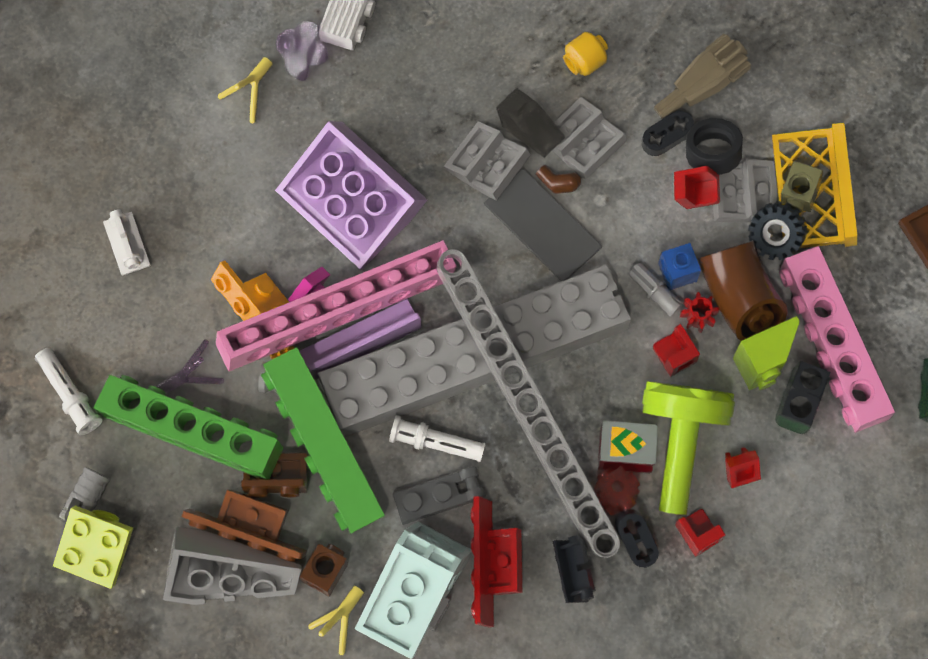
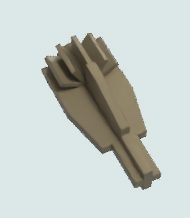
[654,34,751,119]

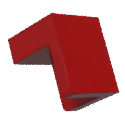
[674,166,720,209]
[653,324,700,377]
[675,509,726,557]

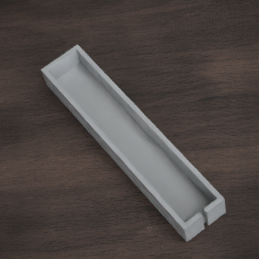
[318,265,631,438]

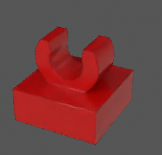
[725,447,761,489]

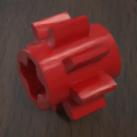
[680,292,719,333]

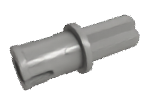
[629,263,683,317]

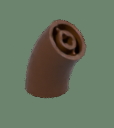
[698,241,788,341]

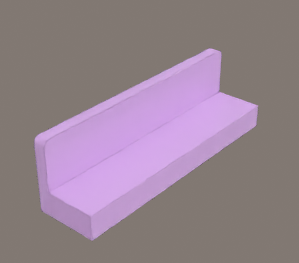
[299,299,421,380]

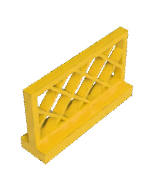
[772,123,857,248]

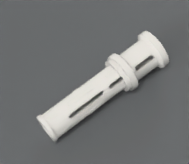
[35,348,103,435]
[389,415,485,462]

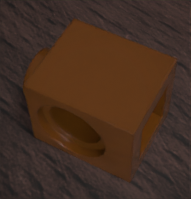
[300,544,348,597]

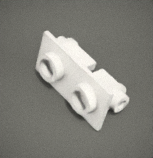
[103,209,151,276]

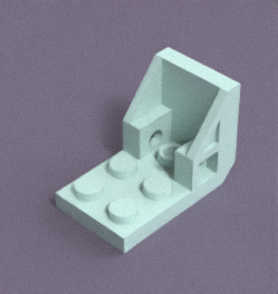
[355,522,472,659]

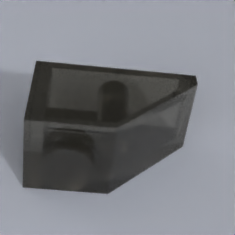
[496,88,565,158]

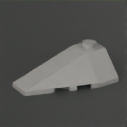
[163,527,301,605]

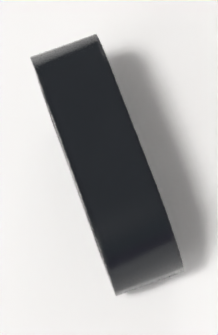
[642,111,694,156]
[615,509,659,568]

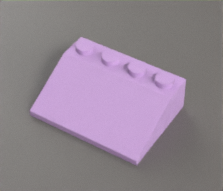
[275,121,427,269]

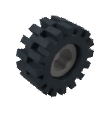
[748,201,807,260]

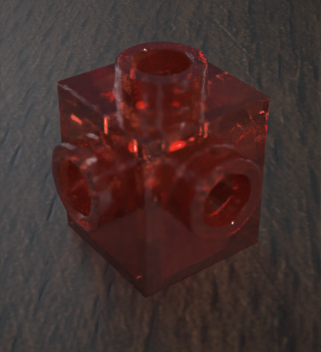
[593,466,640,516]

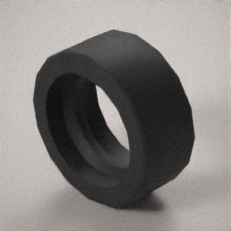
[686,118,743,175]

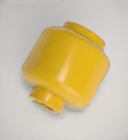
[563,32,608,76]

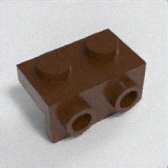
[241,453,307,498]

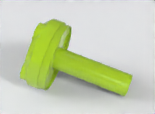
[642,381,735,515]

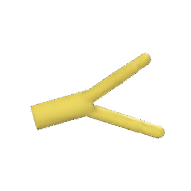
[218,57,273,124]
[308,586,364,655]

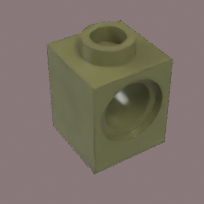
[781,161,823,213]

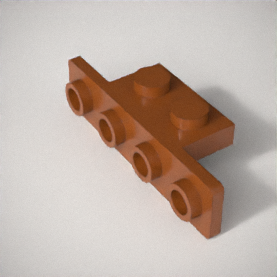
[182,489,307,562]

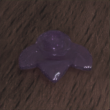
[276,21,328,81]

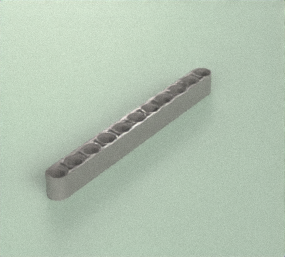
[437,249,620,558]

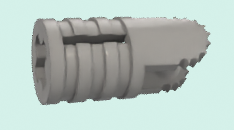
[59,467,110,521]

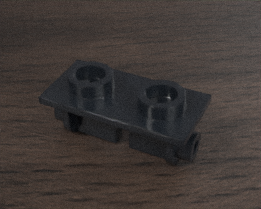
[552,535,596,603]

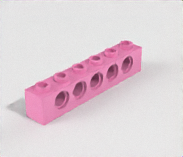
[779,246,895,433]

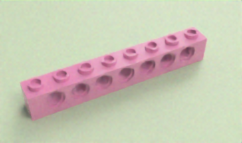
[216,240,457,372]

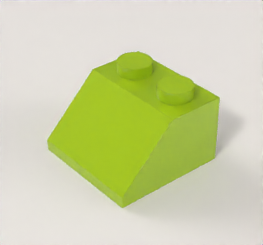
[733,316,800,391]

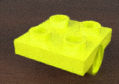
[53,505,133,589]

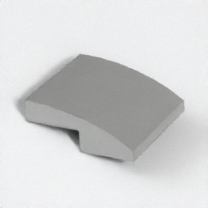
[540,97,627,180]
[444,121,530,201]
[713,159,778,222]

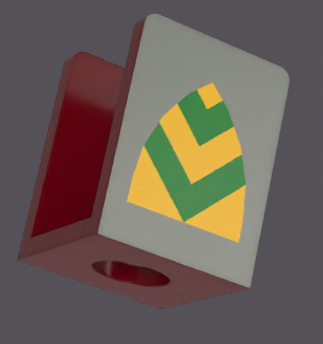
[598,421,658,474]

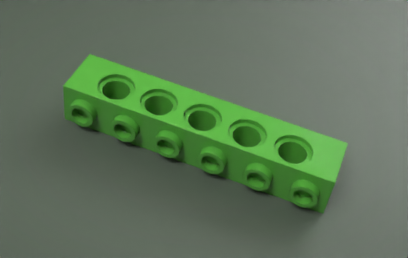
[94,375,283,480]

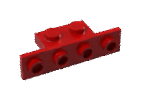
[470,496,523,628]

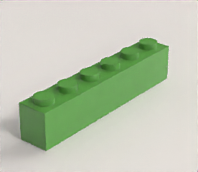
[261,347,385,534]

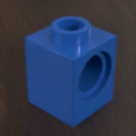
[658,243,701,290]

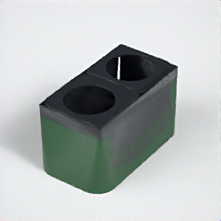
[775,361,831,434]

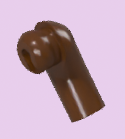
[535,164,581,194]

